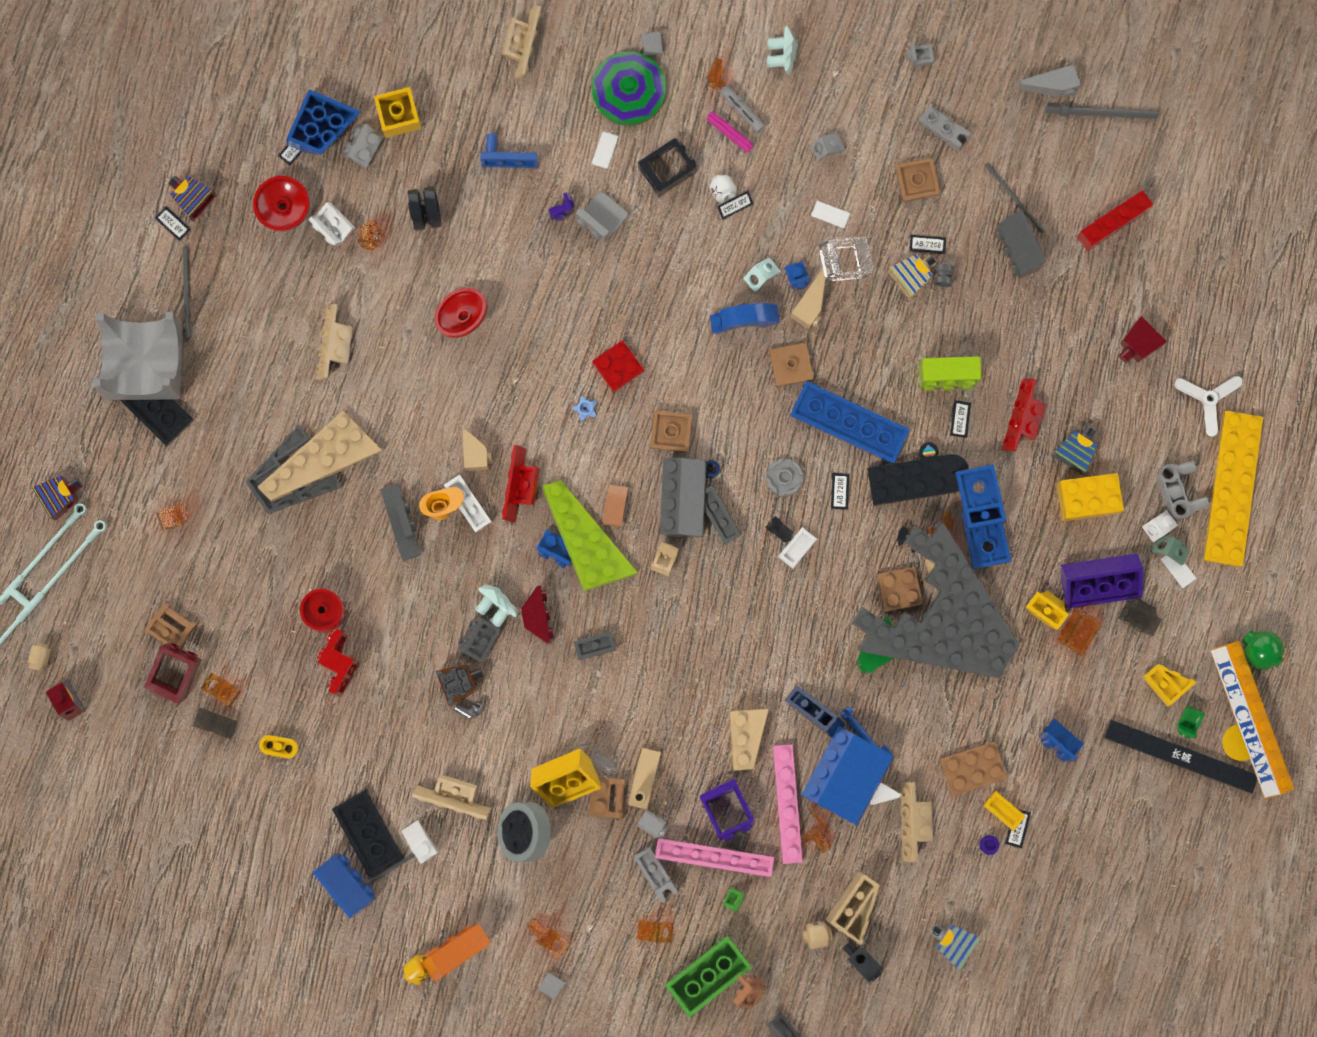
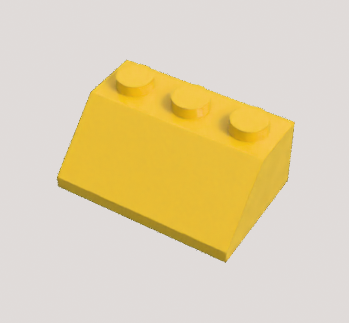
[530,749,601,808]

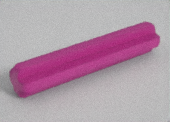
[707,111,754,153]

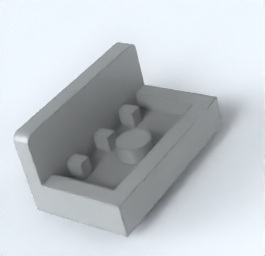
[342,124,384,168]

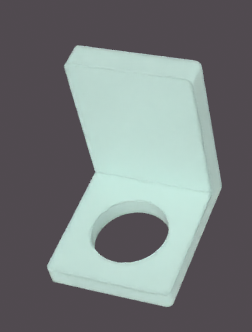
[743,258,781,292]

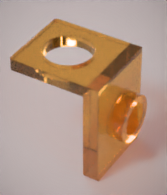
[201,673,241,708]
[637,920,674,943]

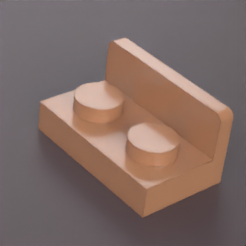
[733,975,767,1008]

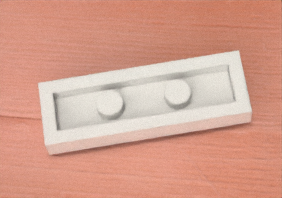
[444,474,492,533]

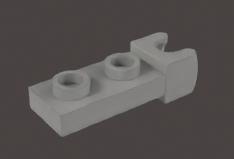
[918,105,971,152]
[633,847,679,903]

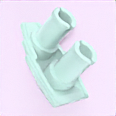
[767,26,798,75]
[475,584,520,627]

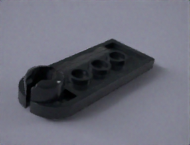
[867,454,969,506]

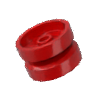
[299,588,346,633]

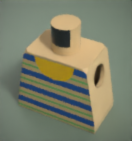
[888,254,936,300]

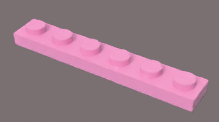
[773,745,802,864]
[655,838,774,877]

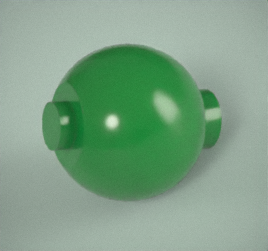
[1242,630,1285,670]

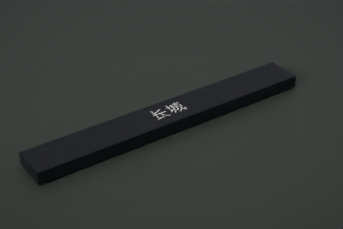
[1104,720,1258,794]

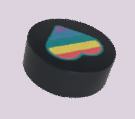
[919,442,939,459]

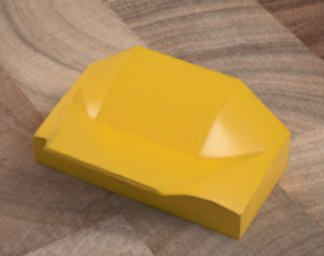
[1025,591,1069,631]

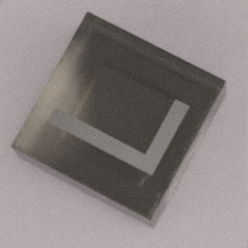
[726,831,750,852]

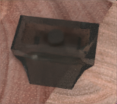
[1117,598,1162,637]

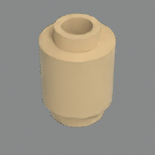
[28,642,52,672]

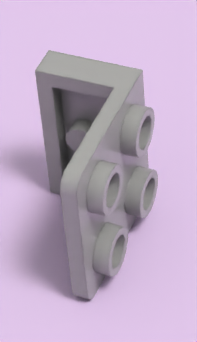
[576,192,628,242]

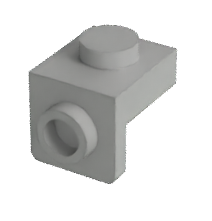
[906,43,934,67]
[812,133,845,160]

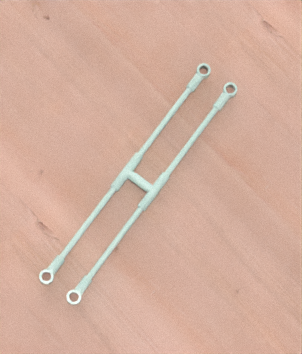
[0,503,107,645]

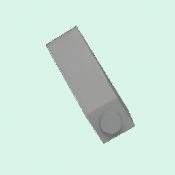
[1017,64,1081,97]

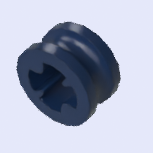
[706,460,720,478]

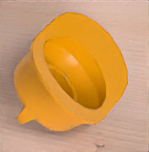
[419,487,464,520]

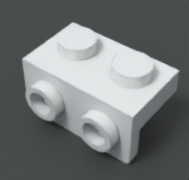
[309,202,355,245]

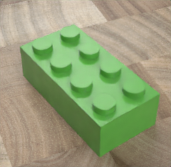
[665,935,752,1018]

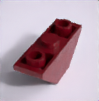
[521,586,554,645]

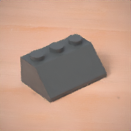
[995,210,1046,279]

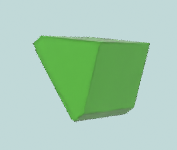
[722,887,746,912]

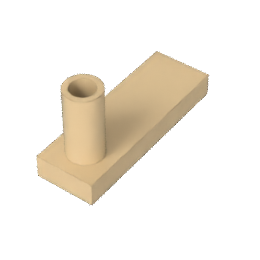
[628,748,661,809]

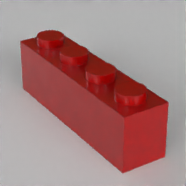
[1077,190,1154,252]

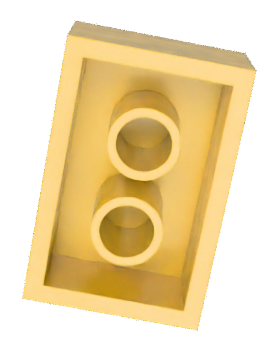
[1057,473,1124,522]

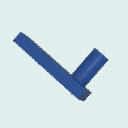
[480,133,538,168]

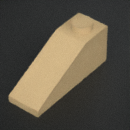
[791,267,827,330]

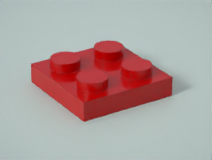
[592,340,645,393]

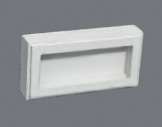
[778,527,817,569]

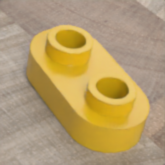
[259,735,299,759]

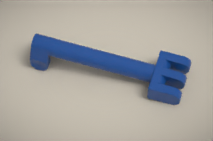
[840,706,893,755]

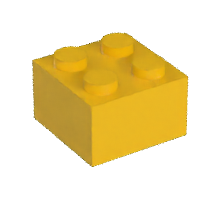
[374,87,422,138]

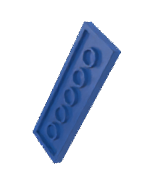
[790,381,910,464]

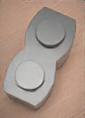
[636,809,668,838]

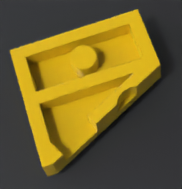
[1142,664,1196,707]

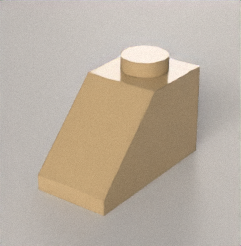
[463,430,492,471]

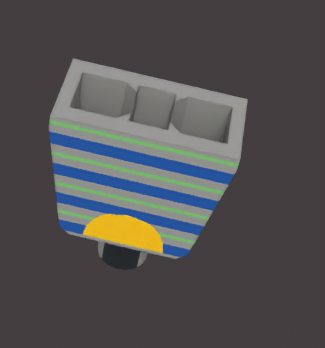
[930,924,981,970]

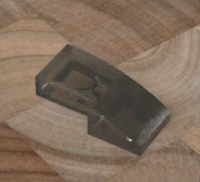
[192,707,238,739]

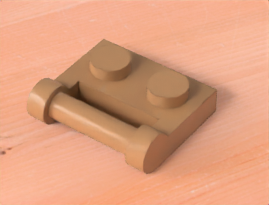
[145,602,197,648]
[589,777,627,819]

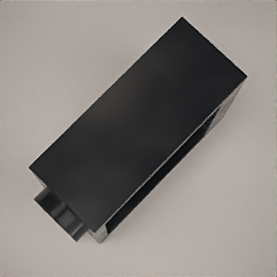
[638,138,697,197]

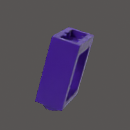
[699,779,755,841]

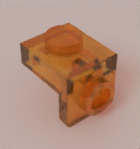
[156,503,189,530]
[926,511,954,536]

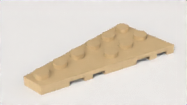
[258,411,382,502]

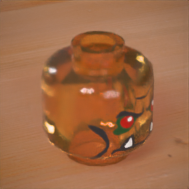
[357,221,383,250]

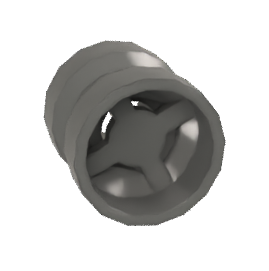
[934,264,954,287]

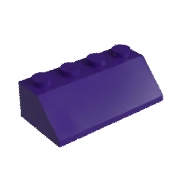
[1061,553,1143,609]

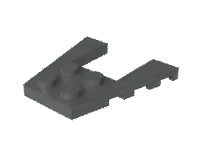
[246,424,342,514]

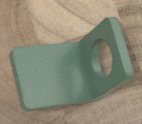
[1152,536,1190,565]

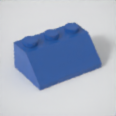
[312,853,377,919]

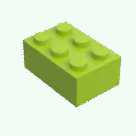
[918,356,981,391]

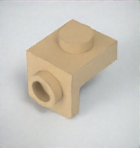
[650,542,679,576]

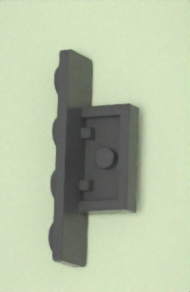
[381,484,421,561]

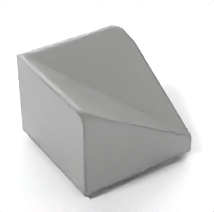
[642,32,663,56]

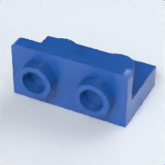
[535,529,572,568]

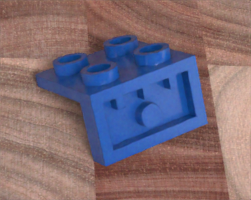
[1038,719,1084,762]

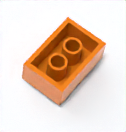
[421,923,492,982]

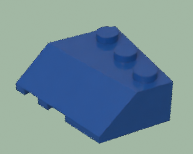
[286,89,361,155]

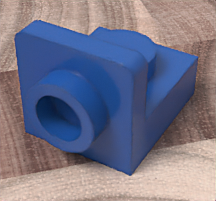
[784,261,810,290]

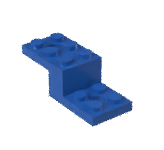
[955,464,1011,570]

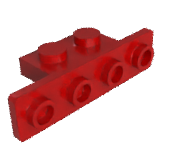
[1002,378,1046,452]
[502,445,540,523]

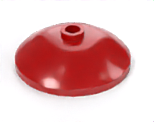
[253,176,310,231]
[434,288,487,338]

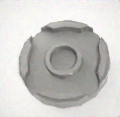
[766,458,803,497]

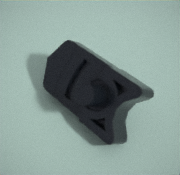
[765,516,793,542]

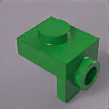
[1176,705,1205,739]

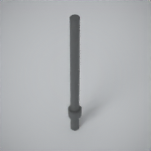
[1045,105,1158,119]

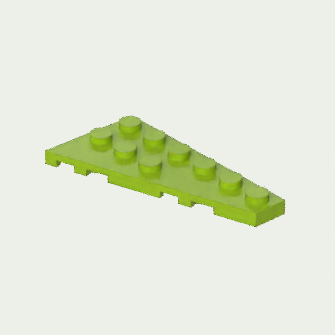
[542,480,638,592]

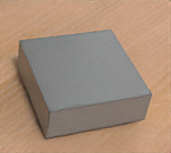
[538,972,565,1000]

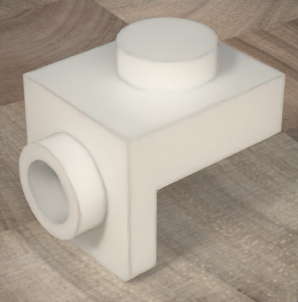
[1143,510,1178,542]

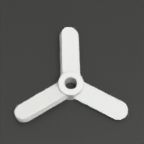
[1174,376,1242,437]

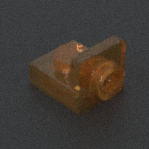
[707,57,726,90]

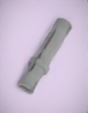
[720,85,766,134]

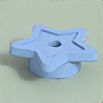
[573,396,596,421]

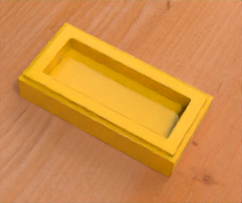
[983,791,1026,831]

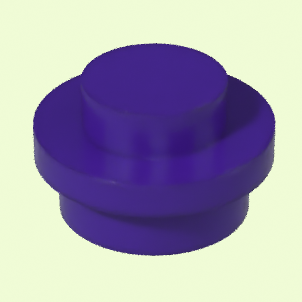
[979,835,999,855]

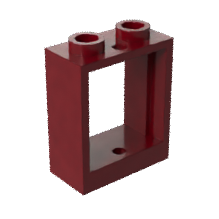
[143,642,202,704]

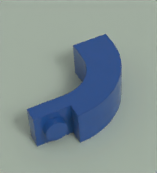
[710,303,780,334]

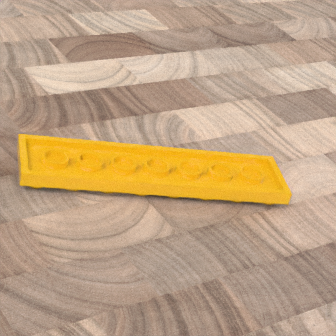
[1203,411,1263,567]

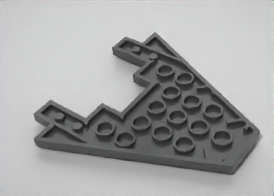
[851,523,1020,678]

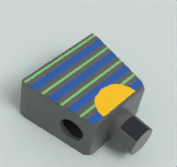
[1051,426,1097,475]

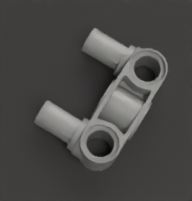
[1156,461,1209,520]

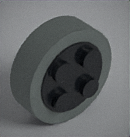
[497,802,551,862]

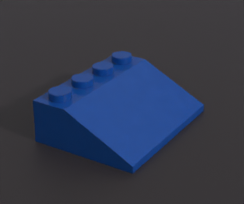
[801,726,894,826]

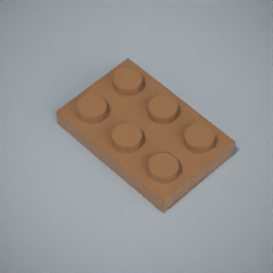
[939,741,1008,797]

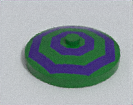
[592,52,666,126]

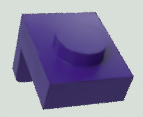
[548,192,575,221]

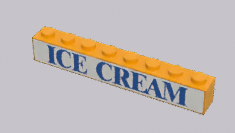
[1210,640,1294,798]

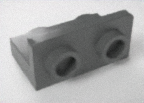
[458,616,501,663]

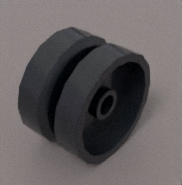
[408,186,442,231]

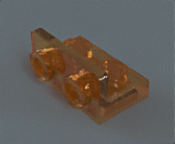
[1057,609,1102,656]

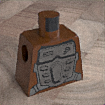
[435,664,485,707]

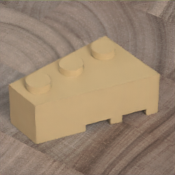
[729,709,769,771]
[825,871,879,945]

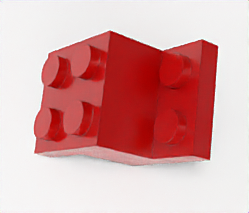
[317,628,359,697]

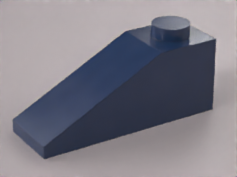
[785,686,845,738]

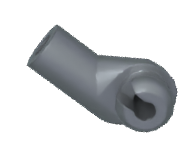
[454,703,483,719]

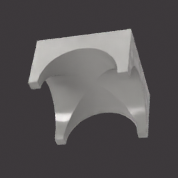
[92,312,183,400]

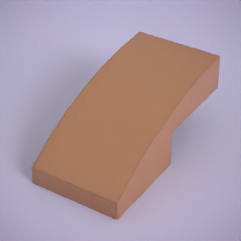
[603,484,628,528]

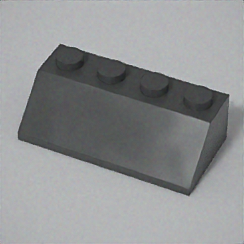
[660,458,707,537]

